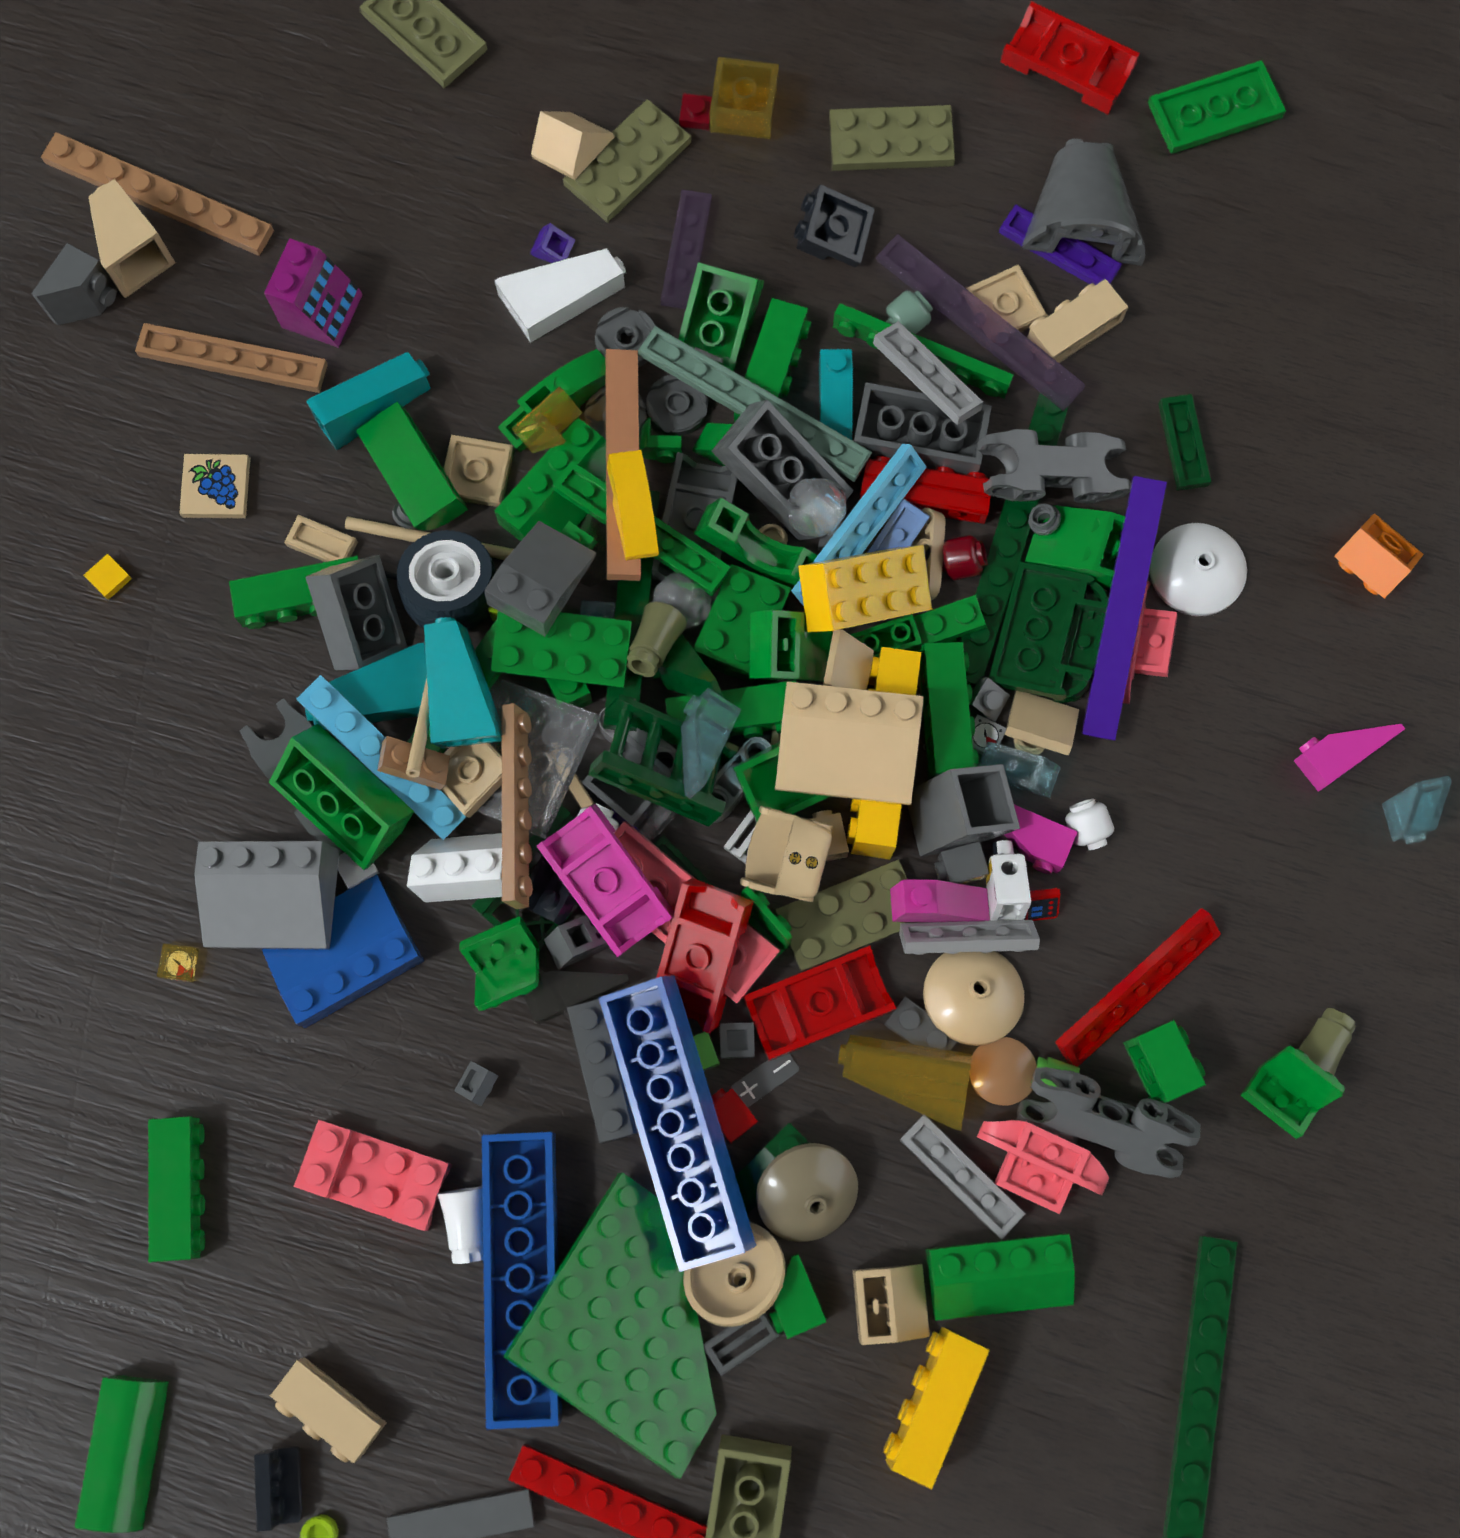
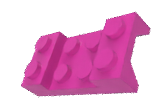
[537,804,674,957]

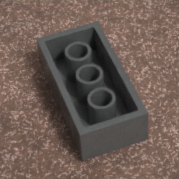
[854,382,992,475]
[711,400,854,540]

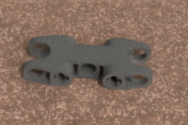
[977,429,1131,504]
[239,698,344,856]
[1016,1067,1201,1178]

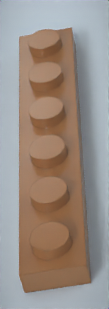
[135,323,328,393]
[502,703,532,909]

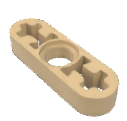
[912,508,946,601]

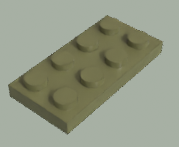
[359,0,488,88]
[563,99,691,223]
[829,105,955,171]
[775,859,923,973]

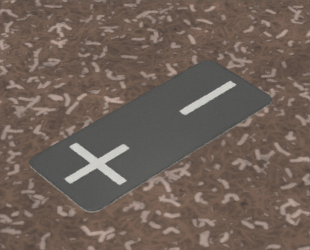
[731,1054,800,1108]

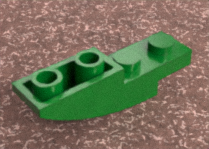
[498,349,606,453]
[851,595,987,657]

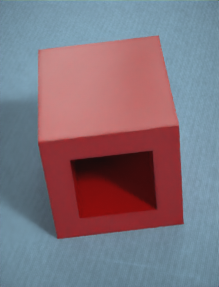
[711,1088,758,1144]

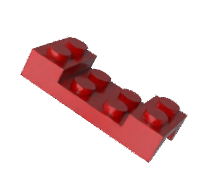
[1001,1,1140,114]
[656,878,754,1033]
[744,945,896,1061]

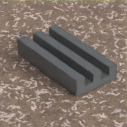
[703,1313,780,1376]

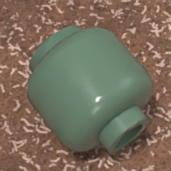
[886,290,933,334]

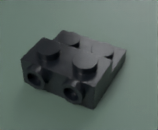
[794,184,875,268]

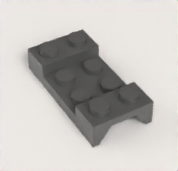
[652,452,739,588]

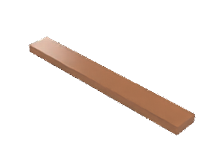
[605,349,641,581]

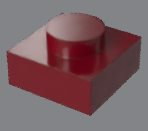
[679,93,713,130]

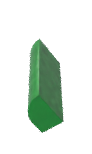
[356,402,468,530]
[75,1374,169,1533]

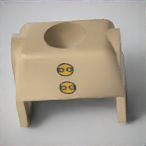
[740,806,833,902]

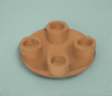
[969,1037,1037,1106]

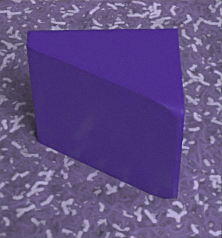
[530,223,576,263]

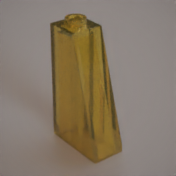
[838,1034,972,1130]

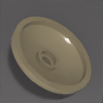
[756,1143,858,1242]

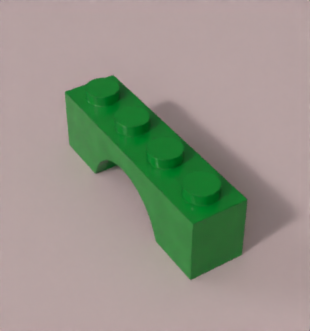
[694,498,818,590]

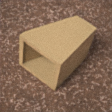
[88,179,175,298]

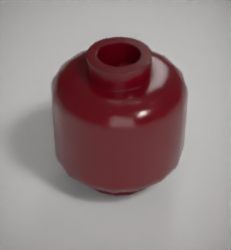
[942,535,988,580]

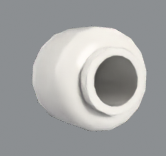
[1065,798,1114,850]

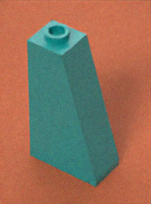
[306,352,430,450]
[424,617,502,748]
[305,643,427,729]

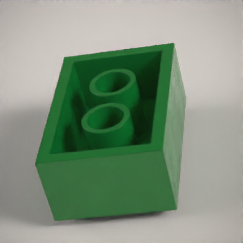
[693,564,791,685]

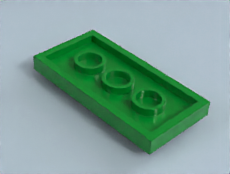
[1148,60,1286,154]
[491,611,632,688]

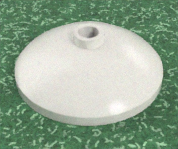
[1150,523,1247,616]

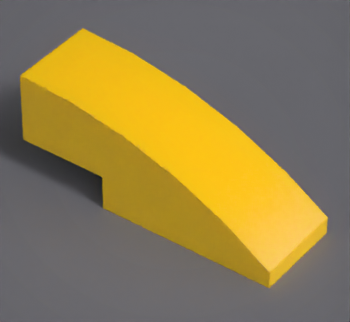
[607,450,659,560]

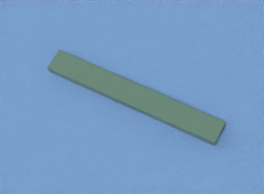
[638,326,872,482]

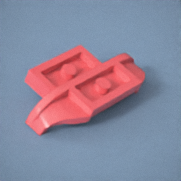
[1123,581,1178,704]
[977,1120,1109,1214]

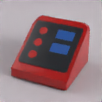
[1025,888,1060,921]

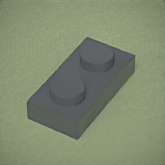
[884,997,957,1066]

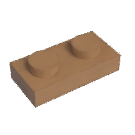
[377,736,450,790]

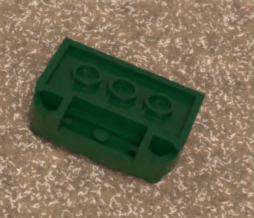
[989,561,1108,703]

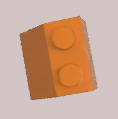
[1334,513,1424,599]

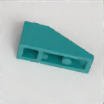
[819,349,853,440]

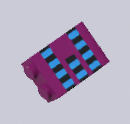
[264,238,363,348]

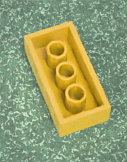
[798,545,932,632]
[883,1327,989,1489]

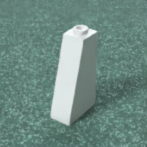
[495,248,626,343]

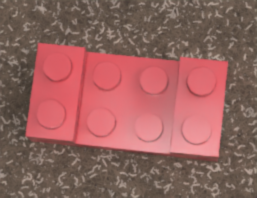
[294,1120,452,1231]

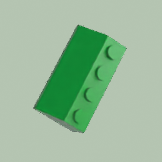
[494,418,606,541]
[269,724,414,870]
[925,1233,1075,1321]

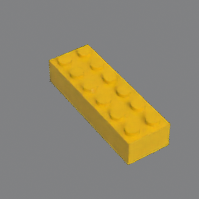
[846,647,921,859]

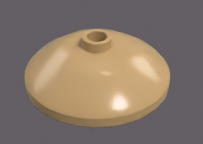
[923,951,1024,1046]
[683,1223,785,1327]

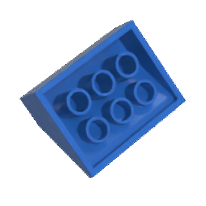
[262,874,424,1028]

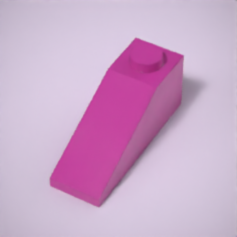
[1294,724,1405,792]
[1004,805,1077,875]
[890,879,990,922]

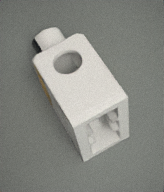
[986,840,1031,921]

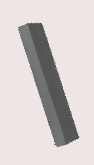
[387,1488,535,1538]

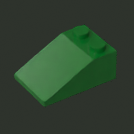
[678,262,764,372]

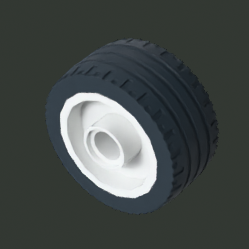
[397,530,496,630]

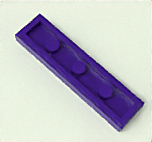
[999,204,1122,285]

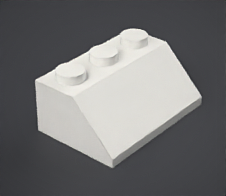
[407,833,502,902]

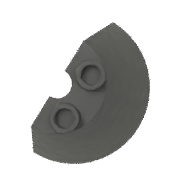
[1022,138,1145,266]

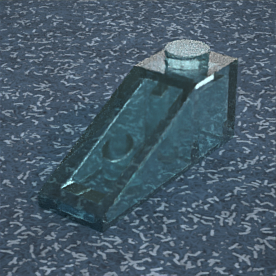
[681,688,741,799]
[1382,776,1452,844]

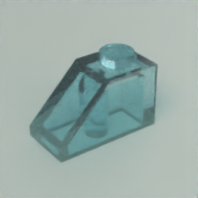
[979,742,1061,798]

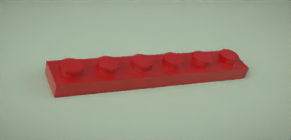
[1055,908,1221,1067]
[508,1443,707,1538]

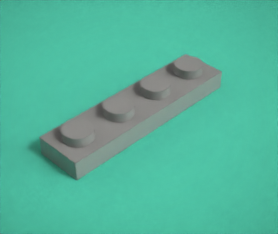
[873,321,983,425]
[899,920,1040,955]
[899,1115,1025,1239]

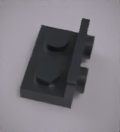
[528,855,576,926]
[254,1446,302,1532]

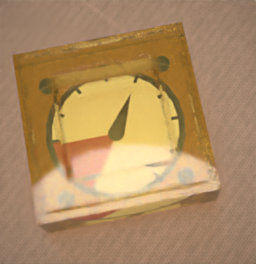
[157,944,199,982]

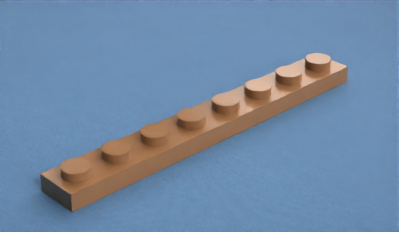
[41,132,274,256]

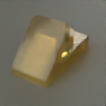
[512,386,582,453]

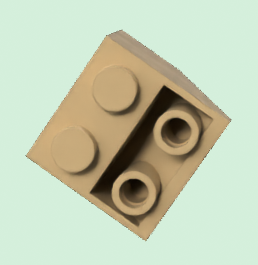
[852,1264,930,1345]

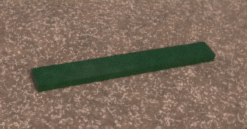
[603,491,660,731]

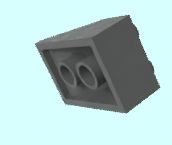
[484,521,596,636]

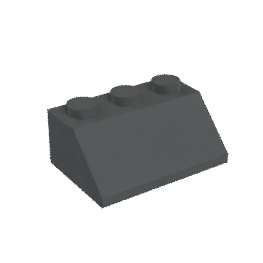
[306,555,408,670]

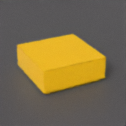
[84,554,132,600]

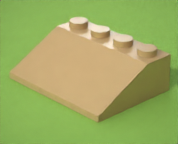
[775,682,923,805]

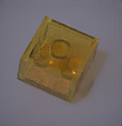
[710,57,779,139]

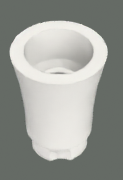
[438,1186,483,1264]

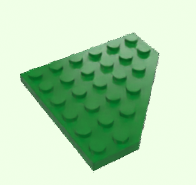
[503,1172,717,1479]

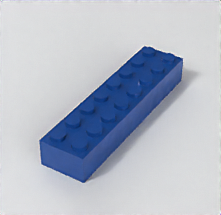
[599,975,757,1272]
[482,1132,562,1429]

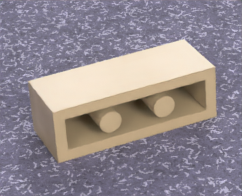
[1026,279,1128,370]
[270,1357,387,1463]

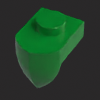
[639,417,682,463]

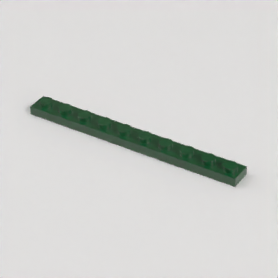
[960,389,1071,687]
[1163,1236,1237,1538]

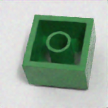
[1123,1020,1206,1103]

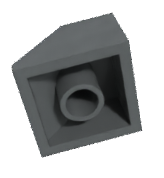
[31,243,118,325]
[582,734,671,828]

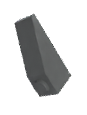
[544,915,609,970]

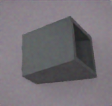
[907,764,1020,856]

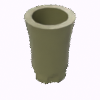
[627,602,687,677]
[1298,1008,1356,1076]

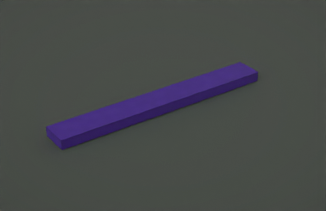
[1081,476,1167,741]

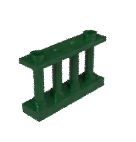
[588,694,739,827]

